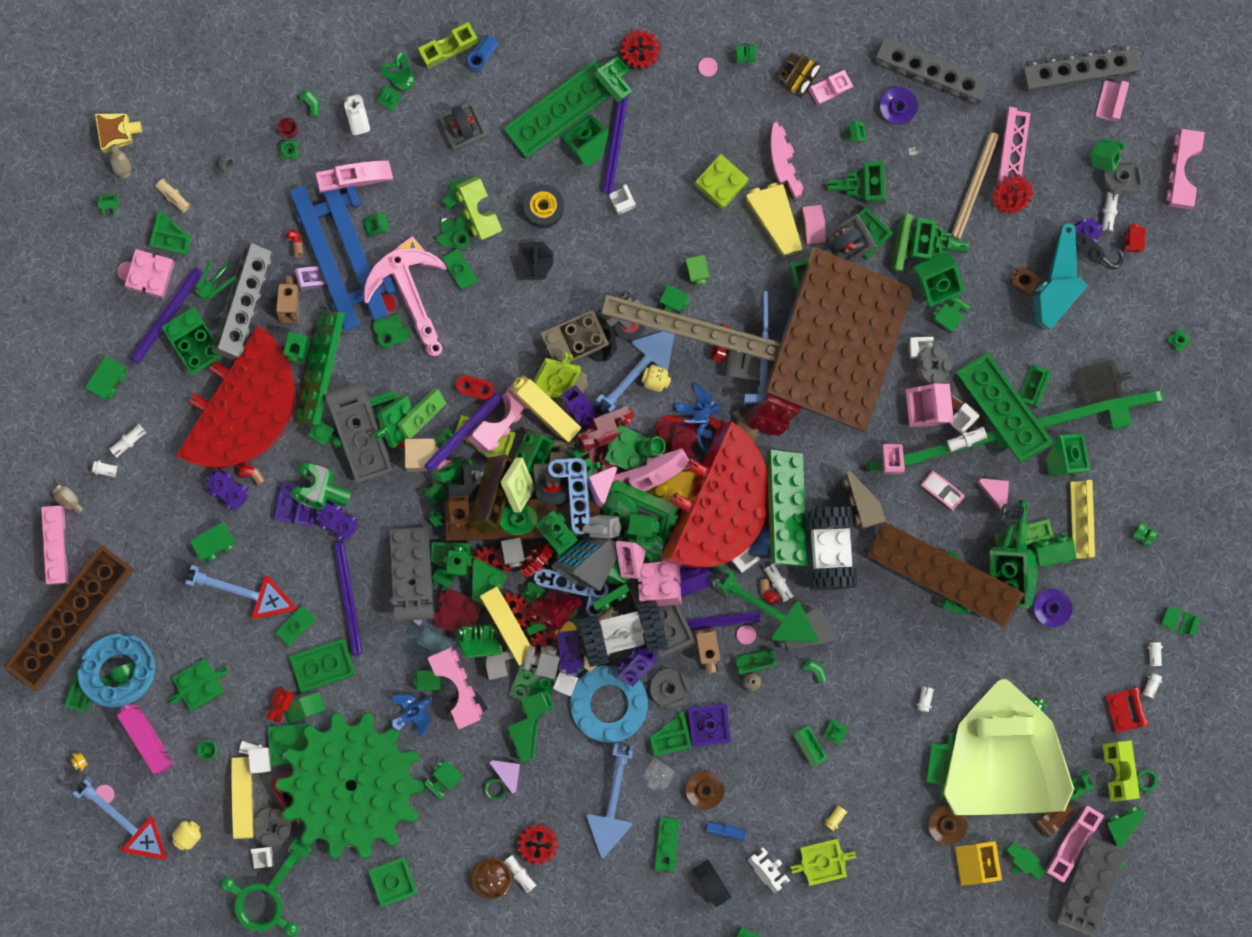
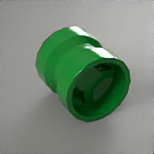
[736,44,756,64]
[638,437,665,457]
[1131,522,1158,548]
[197,740,218,760]

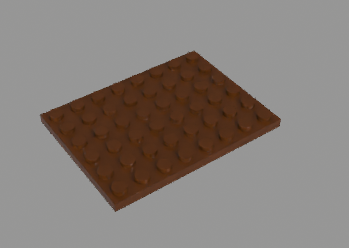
[764,247,914,432]

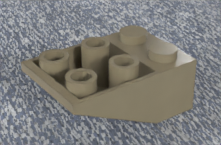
[541,310,609,364]
[842,471,886,531]

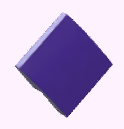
[273,482,316,527]

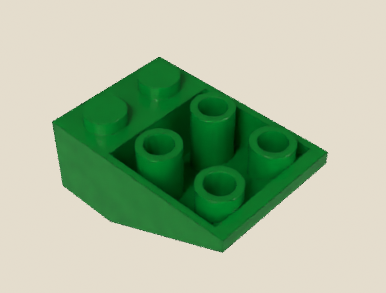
[162,307,223,376]

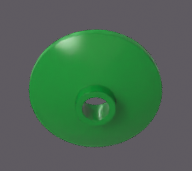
[602,493,638,528]
[499,505,537,535]

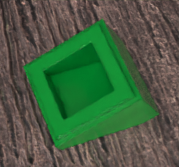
[363,213,390,237]

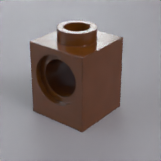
[1009,267,1041,297]
[449,495,470,527]

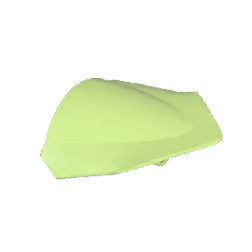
[943,679,1074,815]

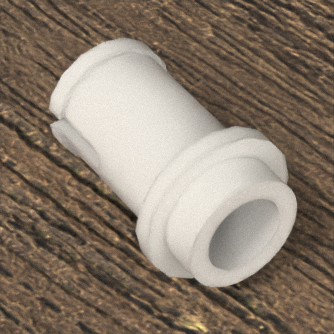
[92,460,118,478]
[1147,642,1163,666]
[1142,673,1162,699]
[916,687,934,712]
[239,741,265,755]

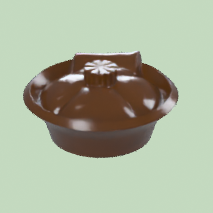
[471,858,513,899]

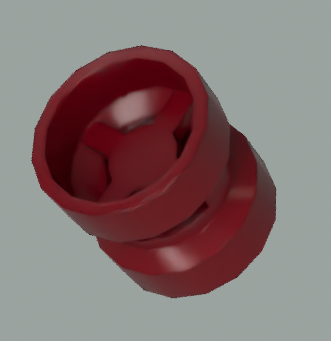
[278,117,298,139]

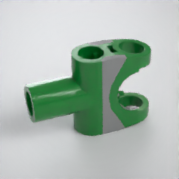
[290,463,351,510]

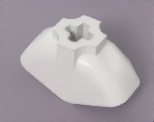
[344,94,370,135]

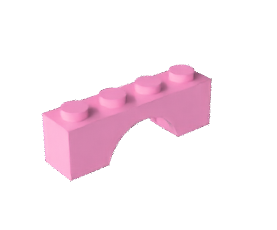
[1166,129,1205,210]
[467,382,528,453]
[42,506,69,585]
[428,647,483,729]
[1045,805,1104,882]

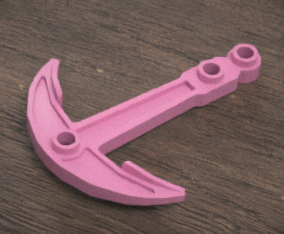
[364,249,447,357]

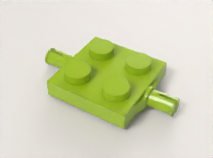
[533,352,581,398]
[791,839,857,886]

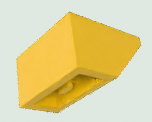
[955,841,1002,886]

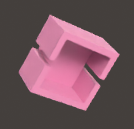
[125,249,174,299]
[906,384,954,427]
[638,562,682,606]

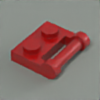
[1105,687,1149,733]

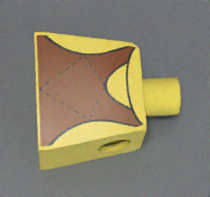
[95,114,142,153]

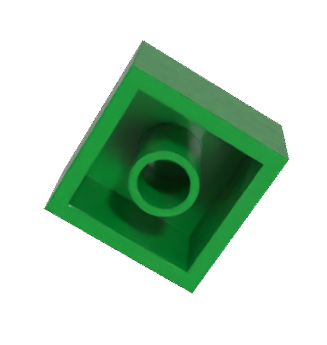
[913,251,965,307]

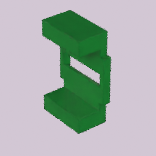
[1161,606,1201,636]

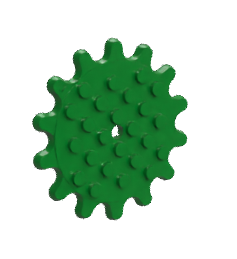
[275,712,426,860]

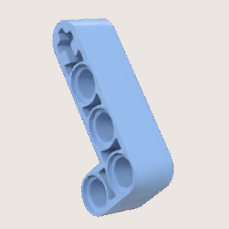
[548,458,590,534]
[534,569,608,617]

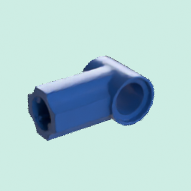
[468,34,499,73]

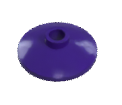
[880,87,918,125]
[1034,589,1073,627]

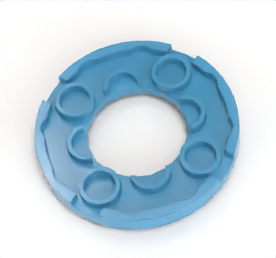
[78,634,155,707]
[571,665,648,743]

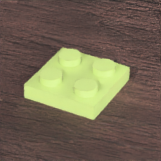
[501,458,535,512]

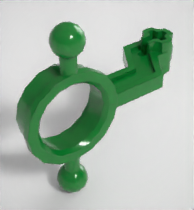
[220,836,314,937]

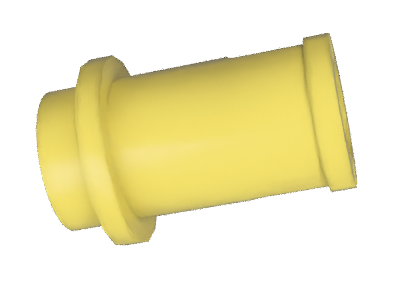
[824,805,847,831]

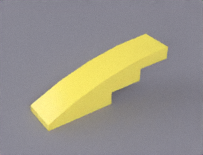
[480,587,535,666]
[232,757,253,839]

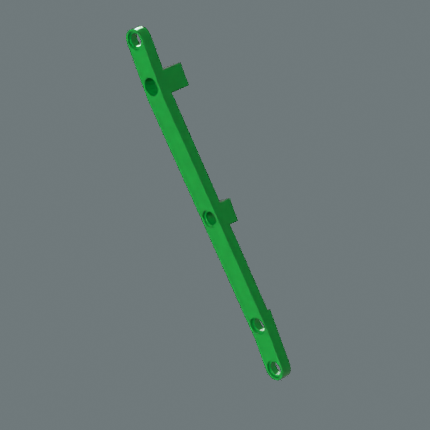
[865,391,1164,473]

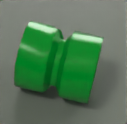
[109,663,135,688]

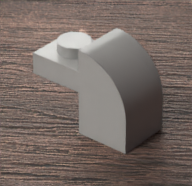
[486,645,515,680]

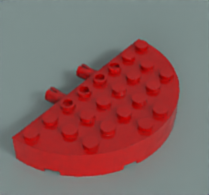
[176,326,296,469]
[661,421,769,568]

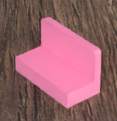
[1096,80,1129,122]

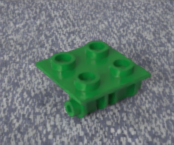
[455,624,503,658]
[509,664,558,700]

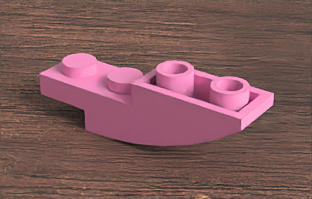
[770,122,804,200]
[315,161,393,193]
[612,449,689,491]

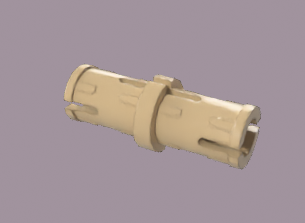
[155,178,191,213]

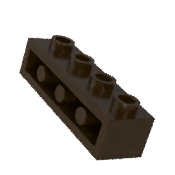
[468,455,514,533]

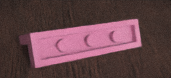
[997,107,1030,186]

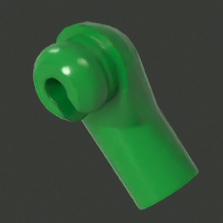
[299,90,319,117]
[802,659,827,684]

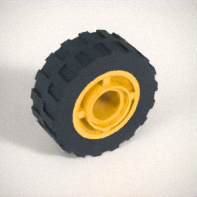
[522,184,564,228]

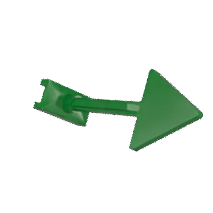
[716,569,819,642]

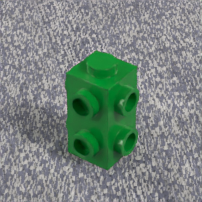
[1031,534,1077,568]

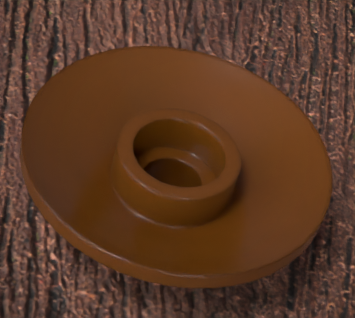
[686,771,725,810]
[928,806,967,845]

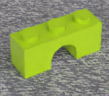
[418,22,478,70]
[456,176,502,240]
[1102,740,1140,802]

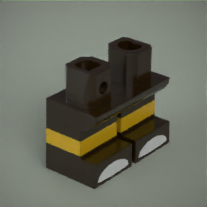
[776,52,822,99]

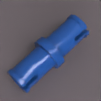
[706,821,747,842]

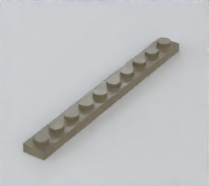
[601,295,780,362]

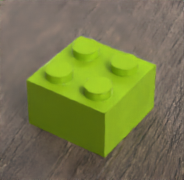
[695,154,749,210]

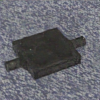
[1067,360,1132,406]

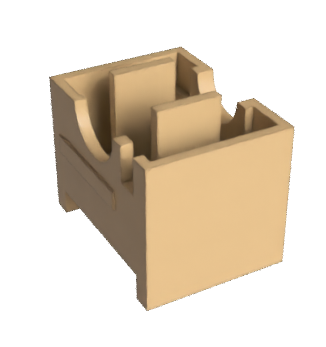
[405,439,439,472]

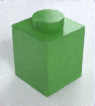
[685,255,710,286]

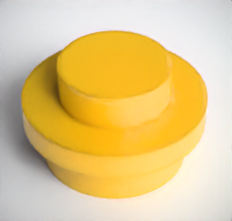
[71,753,87,771]

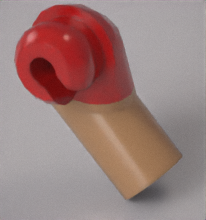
[286,229,304,258]
[237,465,265,486]
[759,579,780,605]

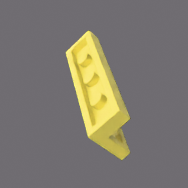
[1070,480,1095,559]

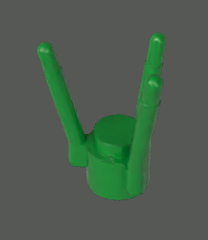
[195,260,236,300]

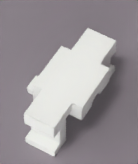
[747,848,790,893]

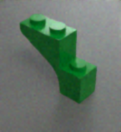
[508,690,554,763]
[1105,806,1145,869]

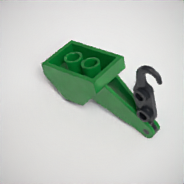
[990,500,1037,608]

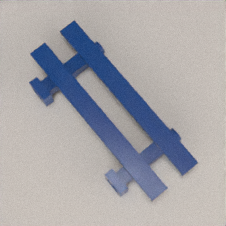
[290,185,398,331]

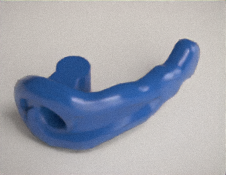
[696,422,712,455]

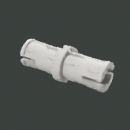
[1101,192,1119,232]
[109,424,146,458]
[947,427,987,452]
[764,564,794,603]
[504,855,537,893]

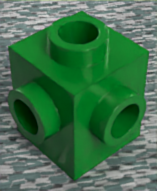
[444,546,472,575]

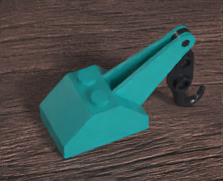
[1033,223,1124,330]

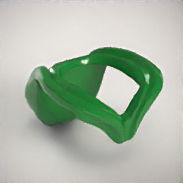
[380,52,414,91]

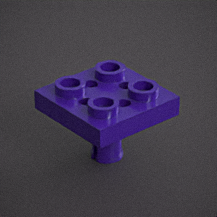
[688,704,731,747]

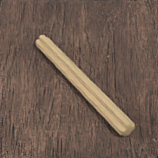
[951,132,999,239]

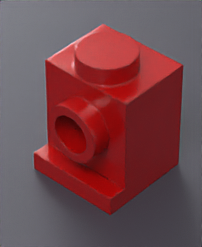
[1123,224,1146,253]

